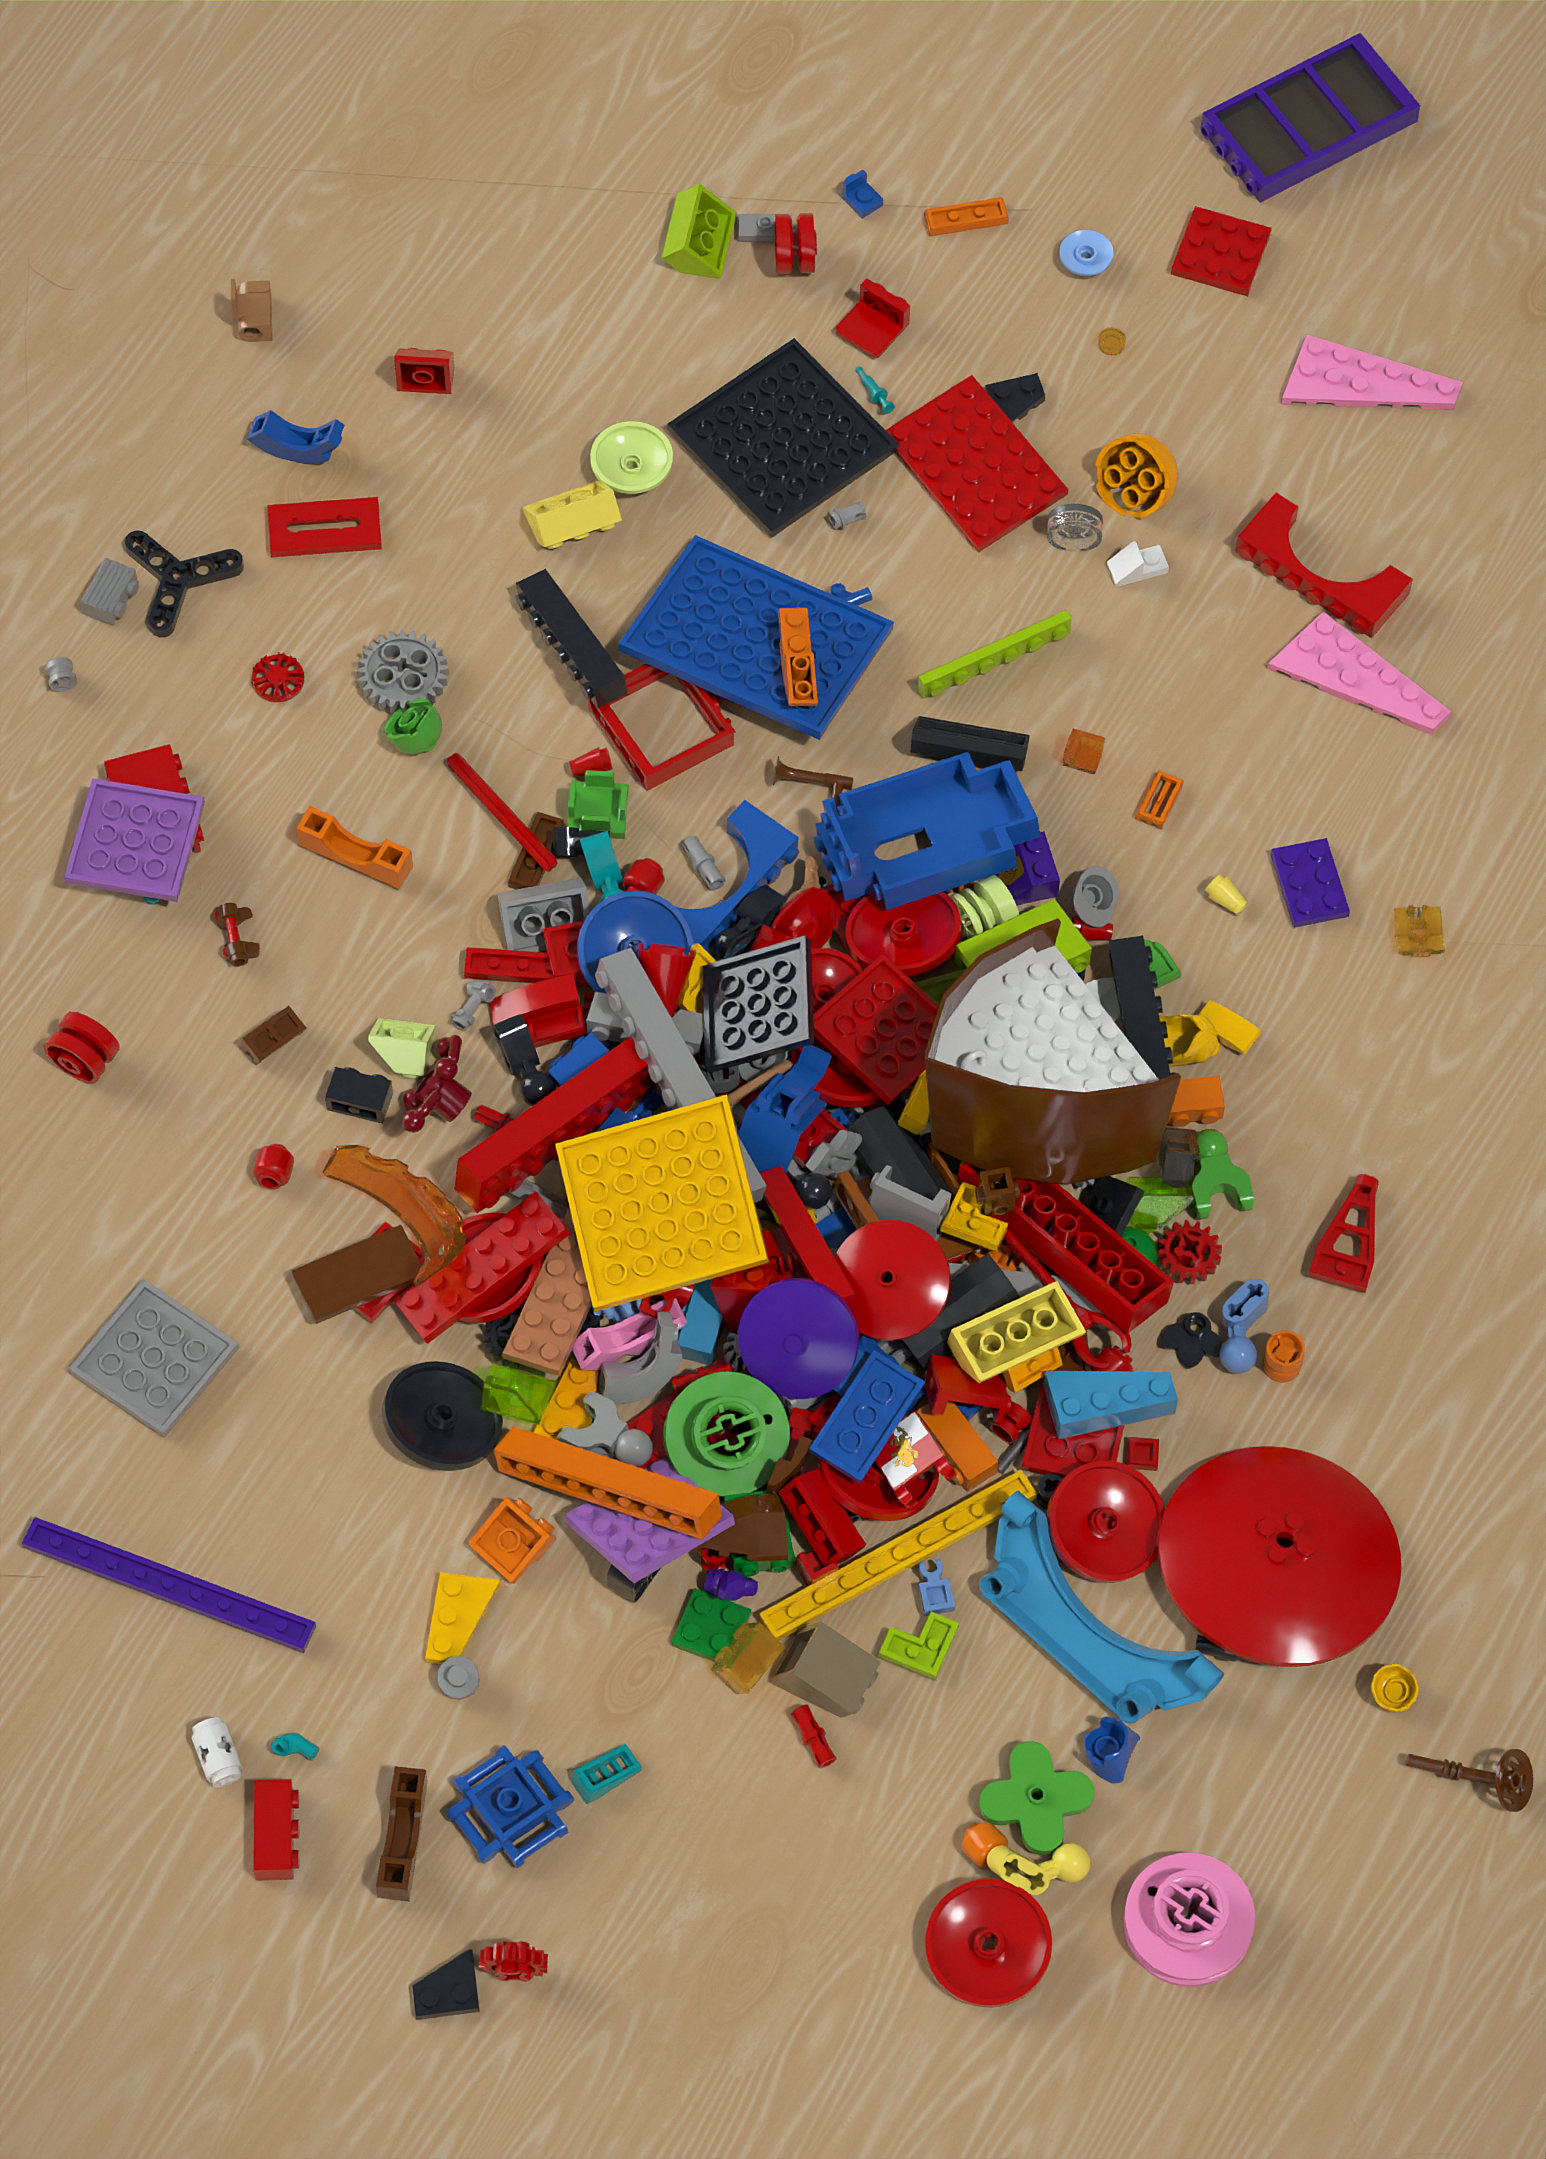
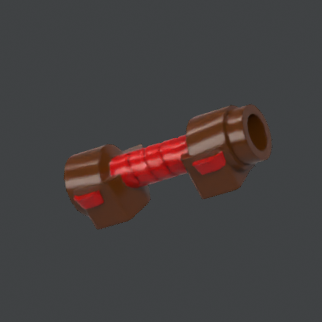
[214,903,260,967]

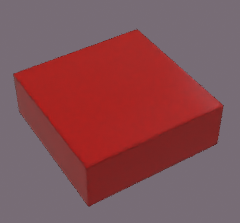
[1127,1437,1159,1471]

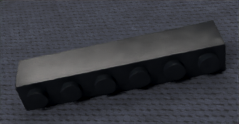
[515,569,628,708]
[1109,935,1176,1080]

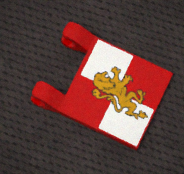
[875,1411,957,1509]

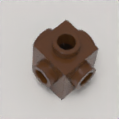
[975,1167,1020,1215]

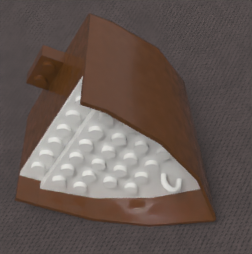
[924,918,1181,1185]

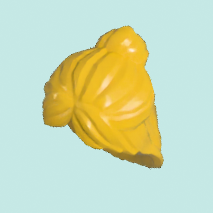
[1159,1014,1221,1067]

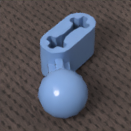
[1219,1279,1269,1374]

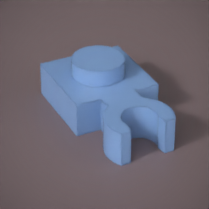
[919,1559,955,1616]

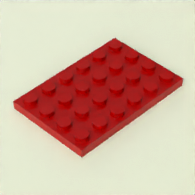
[886,375,1068,553]

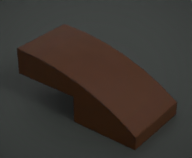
[765,1436,813,1495]

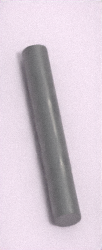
[997,1419,1033,1475]

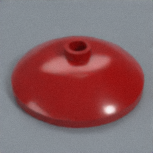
[811,948,863,1014]

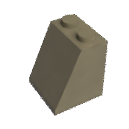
[770,1622,881,1718]

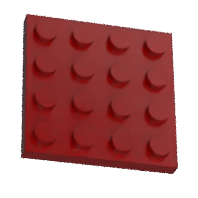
[813,954,939,1105]

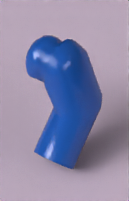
[830,583,872,606]

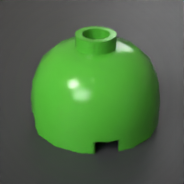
[384,698,442,754]

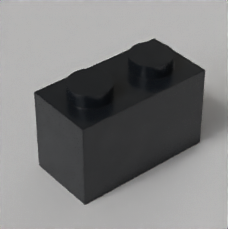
[325,1067,393,1124]

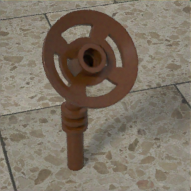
[1406,1749,1533,1812]

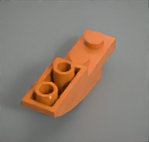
[778,608,818,706]

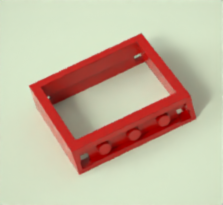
[588,663,736,791]

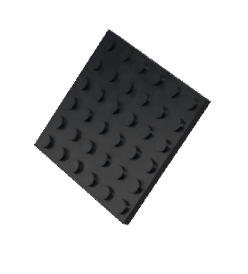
[667,338,899,538]

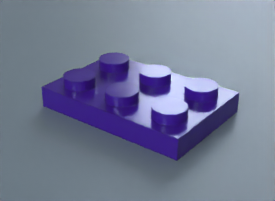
[1271,838,1350,928]

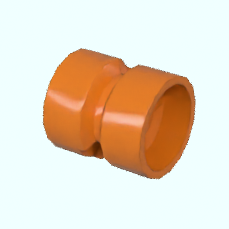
[1262,1330,1305,1383]

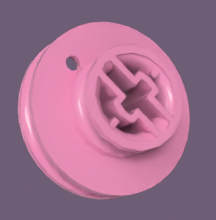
[1124,1853,1255,1987]

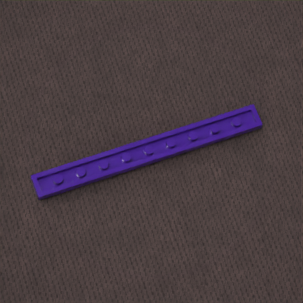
[22,1517,316,1653]

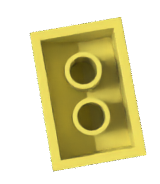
[522,480,622,549]

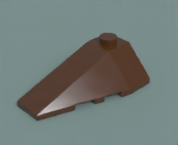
[690,1494,788,1561]

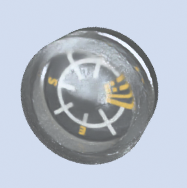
[1047,504,1103,552]

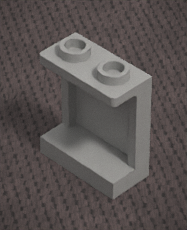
[868,1165,951,1241]

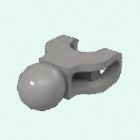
[557,1392,653,1467]

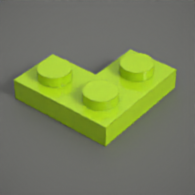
[879,1611,959,1680]

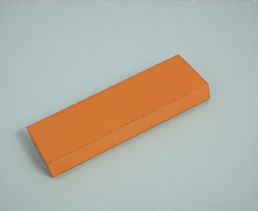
[924,197,1009,236]

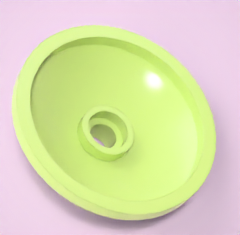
[590,421,673,494]

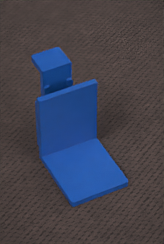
[738,1045,832,1174]

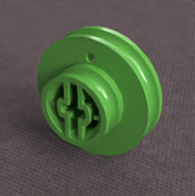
[663,1372,790,1498]

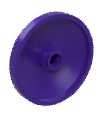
[738,1278,859,1399]

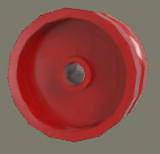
[775,213,817,274]
[43,1011,120,1084]

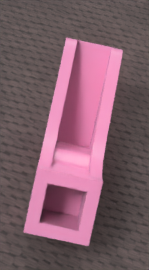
[572,1298,687,1371]

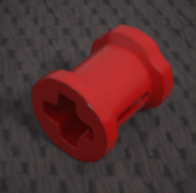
[700,1548,727,1573]

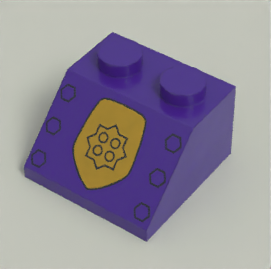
[995,831,1060,906]

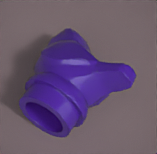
[704,1568,758,1601]

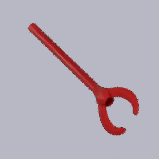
[982,1211,1132,1369]

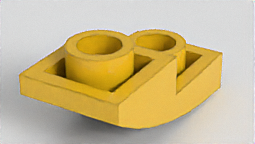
[1199,1000,1261,1055]

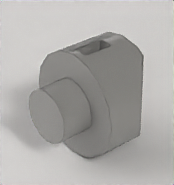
[437,1656,480,1700]

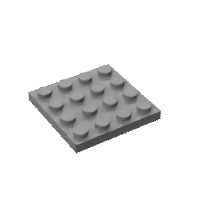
[68,1279,239,1438]

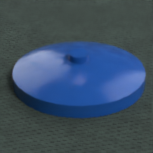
[577,891,693,994]

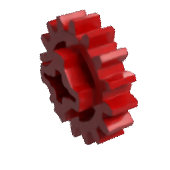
[1157,1220,1222,1284]
[479,1941,548,1982]

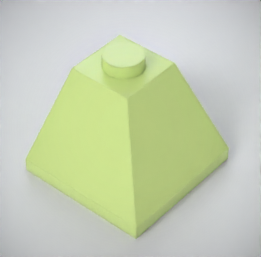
[368,1018,436,1078]

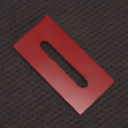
[267,497,382,558]

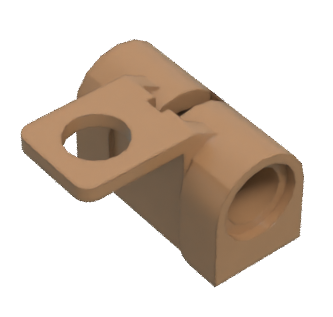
[231,279,273,342]

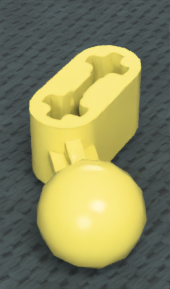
[987,1843,1091,1895]

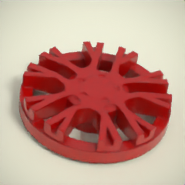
[252,652,305,702]

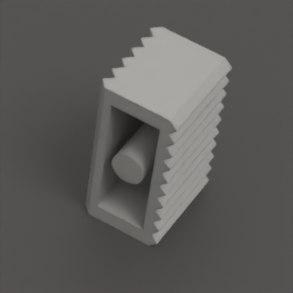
[80,558,139,625]

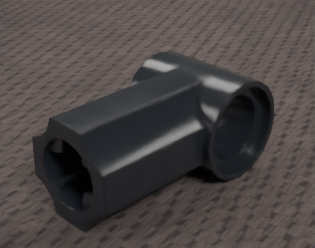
[553,827,610,857]

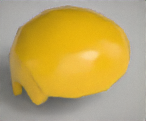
[1371,1663,1419,1713]

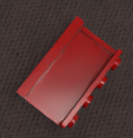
[104,744,204,853]

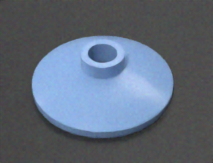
[1059,230,1113,276]

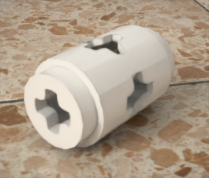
[191,1717,243,1788]

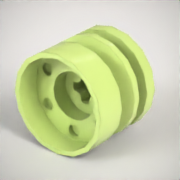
[949,875,1020,941]

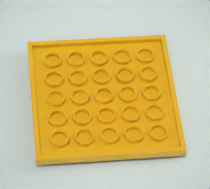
[555,1095,769,1312]

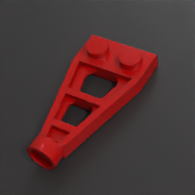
[1308,1174,1379,1293]

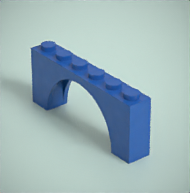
[676,800,799,953]

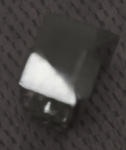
[1158,1127,1201,1188]

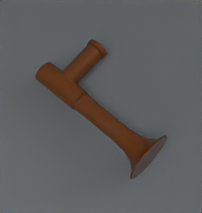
[773,756,853,812]

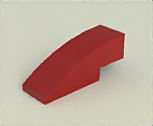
[489,974,579,1025]

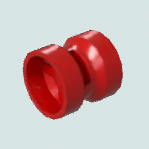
[990,1402,1032,1444]

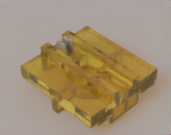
[1394,905,1445,957]

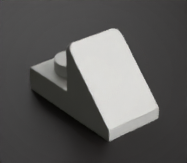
[1107,541,1169,587]

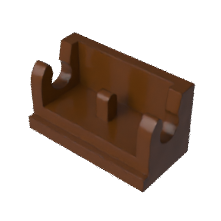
[241,1006,307,1065]

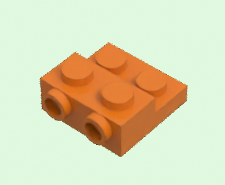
[468,1497,557,1584]

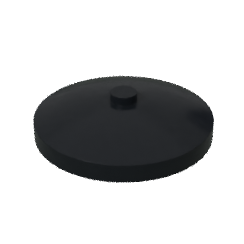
[382,1361,503,1471]

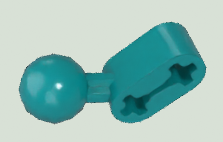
[580,831,625,904]

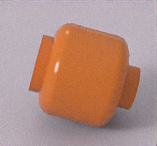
[962,1822,1008,1869]

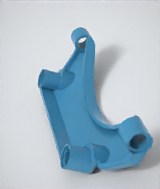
[980,1491,1224,1724]

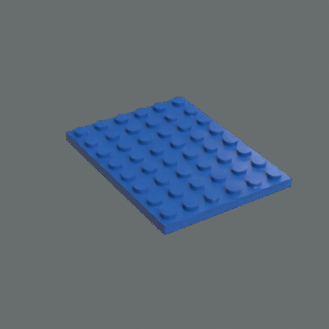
[618,535,894,740]

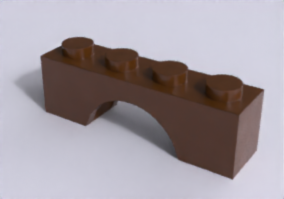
[376,1766,428,1902]

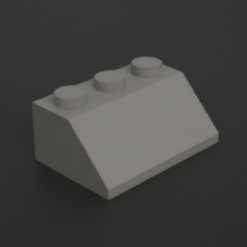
[497,878,590,952]

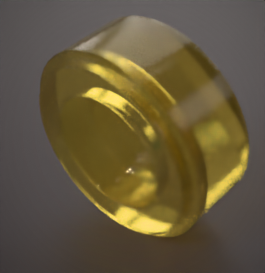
[1098,327,1126,355]

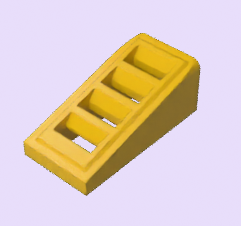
[898,1070,929,1135]

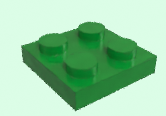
[672,1588,752,1667]

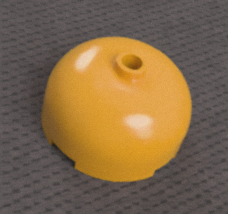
[1095,433,1178,518]

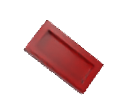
[526,1005,587,1048]

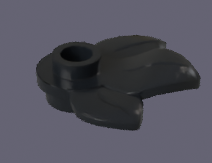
[1161,1312,1222,1369]

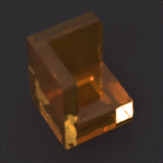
[1063,728,1105,774]

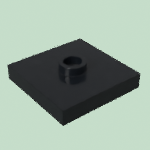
[1085,1176,1145,1236]

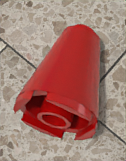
[638,942,696,1018]

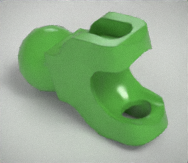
[1189,1129,1254,1220]

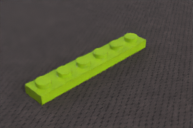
[918,610,1072,699]

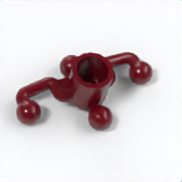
[402,1035,472,1133]

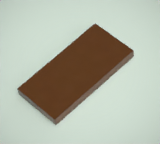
[292,1225,426,1324]

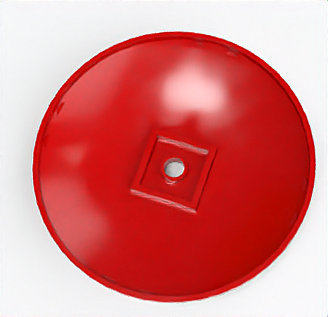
[1158,1446,1402,1667]

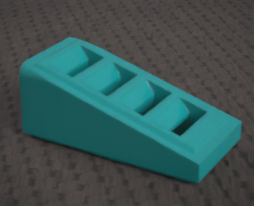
[571,1744,642,1804]

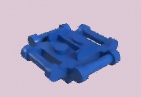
[446,1745,574,1868]

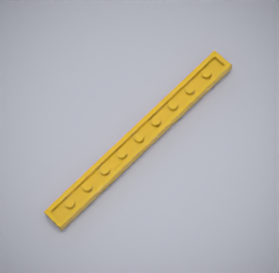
[759,1470,1037,1642]

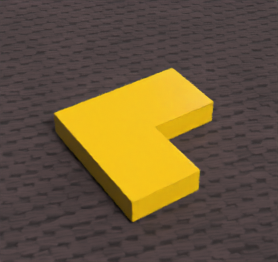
[941,1182,1008,1252]

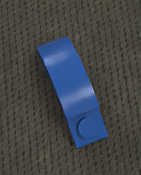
[247,410,345,464]

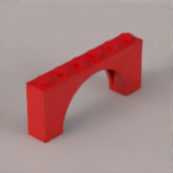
[1235,492,1413,639]

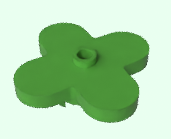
[979,1741,1094,1855]

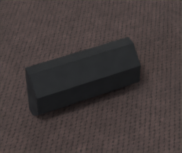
[910,716,1030,771]
[847,1106,955,1207]
[902,1253,1021,1371]

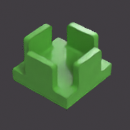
[568,770,629,839]

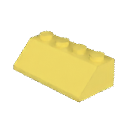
[947,1281,1086,1383]

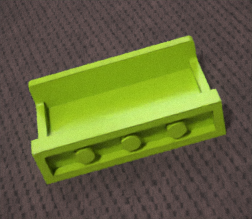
[954,899,1092,973]

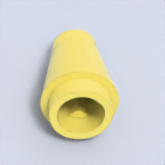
[1205,874,1248,915]

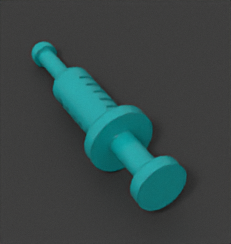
[856,366,895,414]

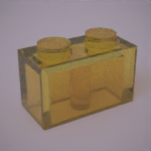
[710,1622,785,1694]

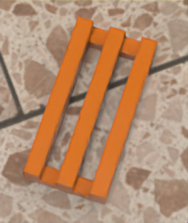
[1136,770,1184,830]

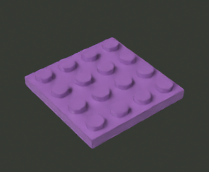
[64,778,205,902]
[565,1458,735,1583]

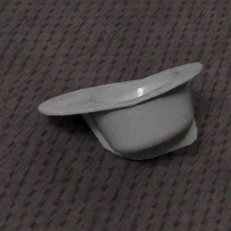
[1072,866,1119,927]

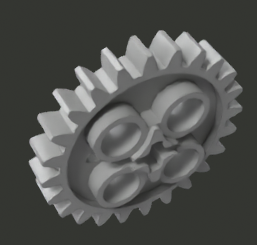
[357,630,449,714]

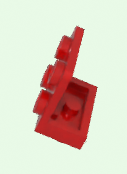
[836,278,910,358]

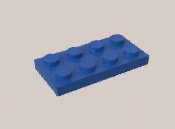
[808,1350,925,1484]

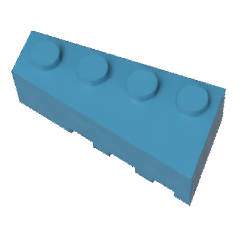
[1043,1371,1178,1439]

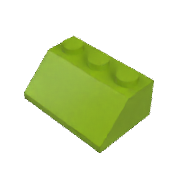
[662,183,737,279]

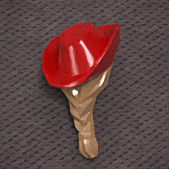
[771,856,836,948]

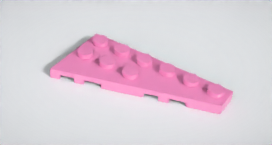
[1281,335,1463,410]
[1267,612,1451,735]

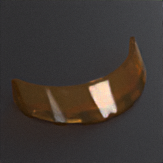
[323,1145,466,1287]

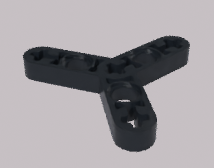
[125,530,244,638]

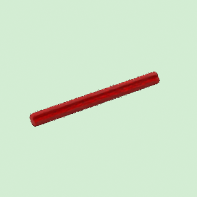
[447,753,558,872]

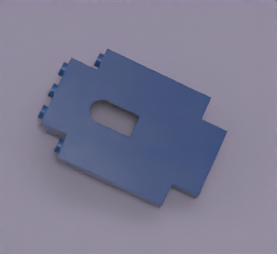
[813,752,1040,910]

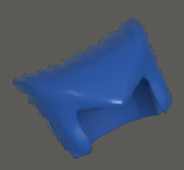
[1084,1717,1140,1784]

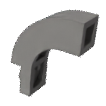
[598,1312,682,1404]

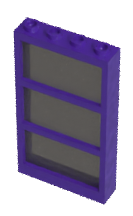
[1200,33,1421,203]

